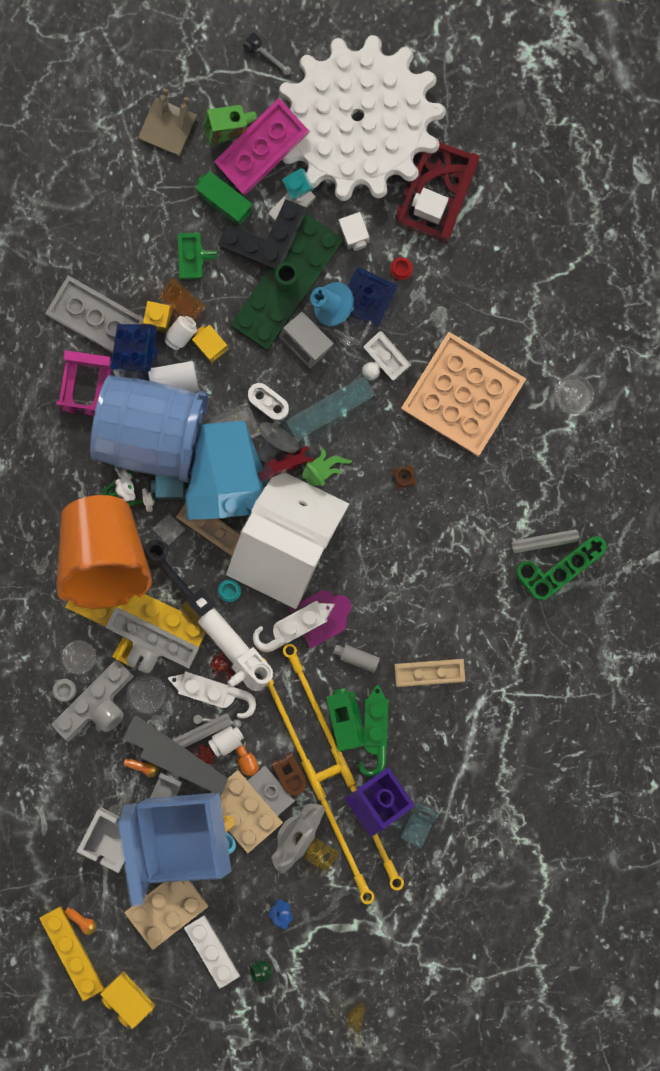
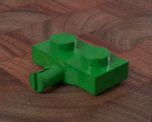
[178,233,218,280]

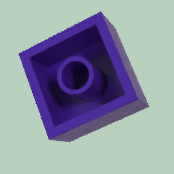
[344,767,415,837]

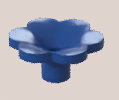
[269,899,292,929]

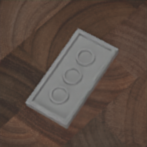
[45,275,144,360]

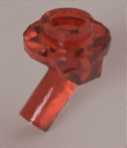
[210,653,235,681]
[194,744,216,765]

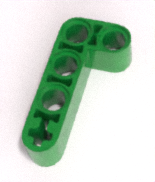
[515,536,607,601]

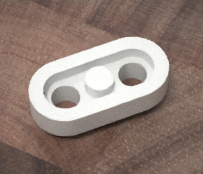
[248,383,289,421]

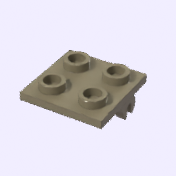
[138,88,197,156]

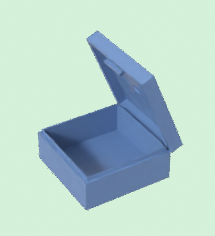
[118,793,231,906]

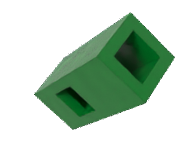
[195,171,253,227]
[326,688,367,751]

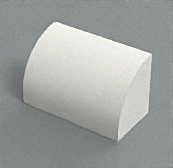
[148,361,199,392]

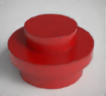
[390,257,413,280]

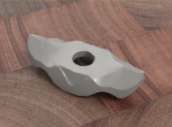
[271,804,325,874]

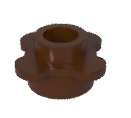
[392,465,417,490]

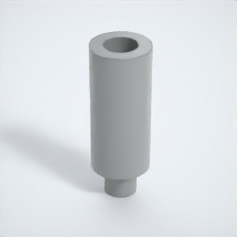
[333,645,380,673]

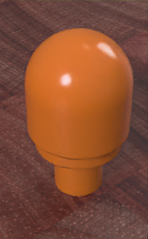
[235,745,259,776]

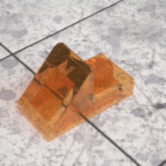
[158,278,205,320]

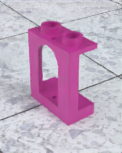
[56,350,113,417]

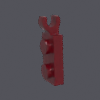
[258,446,315,481]

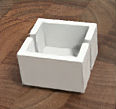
[77,807,125,873]

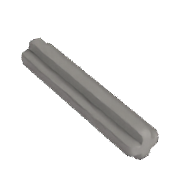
[511,529,579,553]
[173,714,232,748]

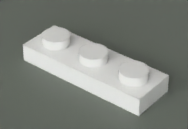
[184,915,240,989]

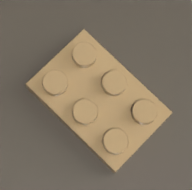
[212,770,283,853]
[125,881,209,950]

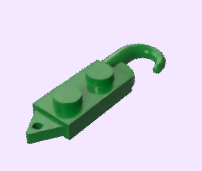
[358,684,389,778]

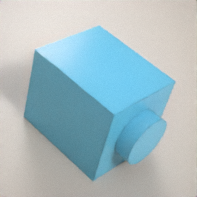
[151,475,185,499]

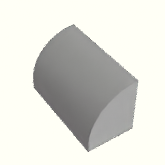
[279,312,334,368]

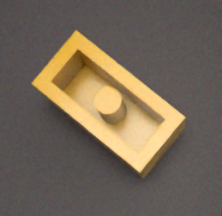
[100,971,155,1029]

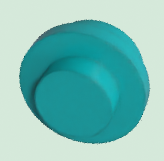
[218,579,241,602]

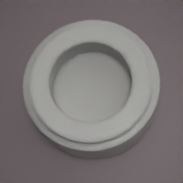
[53,679,77,702]

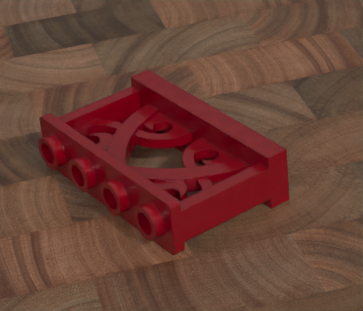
[395,142,480,245]

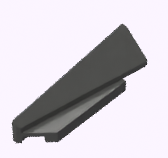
[123,715,228,796]

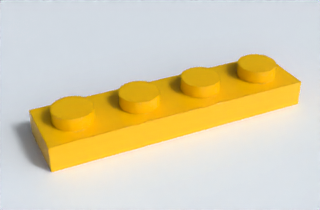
[39,906,105,1001]

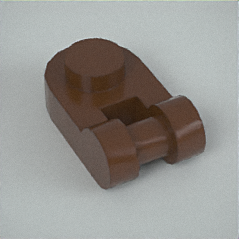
[271,752,307,795]

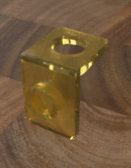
[296,834,339,871]

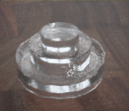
[62,640,96,674]

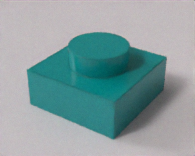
[282,168,314,201]

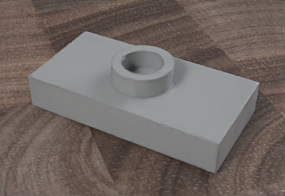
[248,765,295,816]

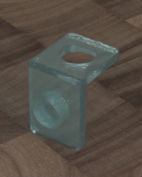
[401,803,439,848]

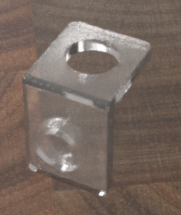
[333,320,372,348]

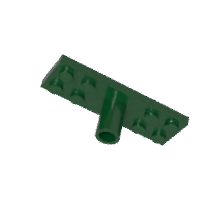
[230,214,344,351]

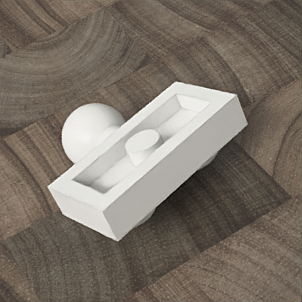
[362,331,411,381]

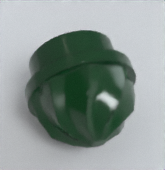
[250,960,273,984]

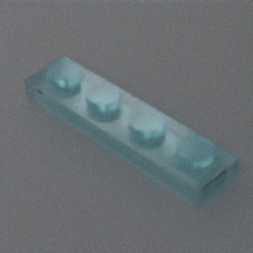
[285,376,376,440]

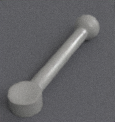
[193,715,241,728]

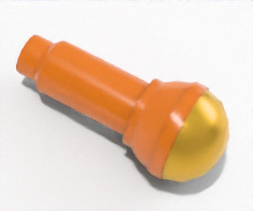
[124,759,159,778]
[64,907,96,935]

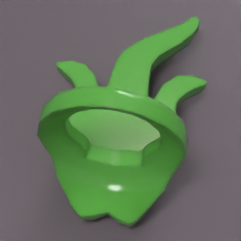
[302,448,352,486]

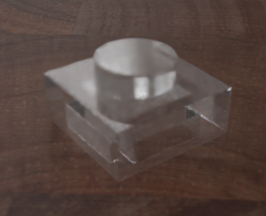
[153,513,185,546]

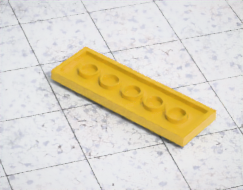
[65,594,206,647]

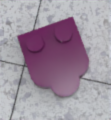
[289,590,351,649]

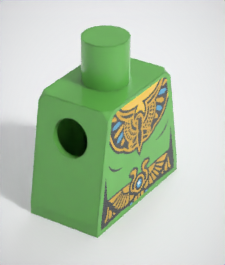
[203,105,257,146]

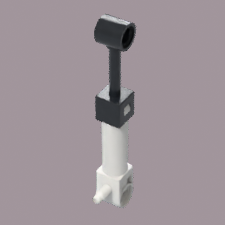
[144,540,273,691]

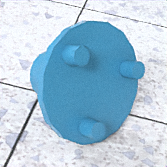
[310,282,354,327]

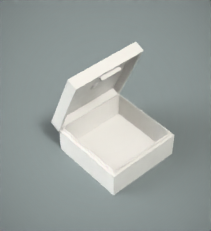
[226,473,349,609]

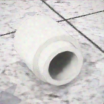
[164,316,197,350]
[208,725,244,757]

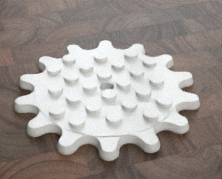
[279,35,446,201]

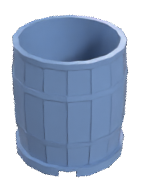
[90,375,208,483]

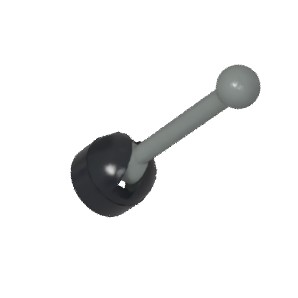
[243,32,291,75]

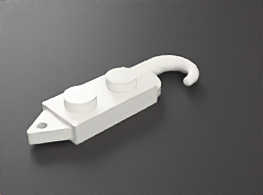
[253,601,335,652]
[168,672,256,719]

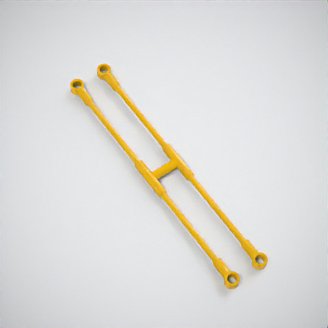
[262,644,404,904]

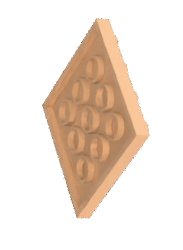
[401,332,526,457]

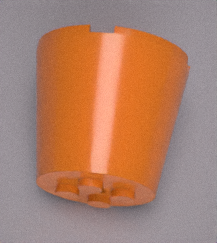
[57,495,152,609]

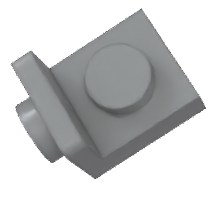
[150,771,183,798]

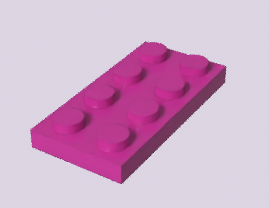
[214,98,310,195]

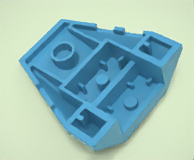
[185,421,269,520]

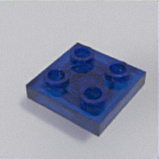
[348,266,398,327]
[111,324,157,371]

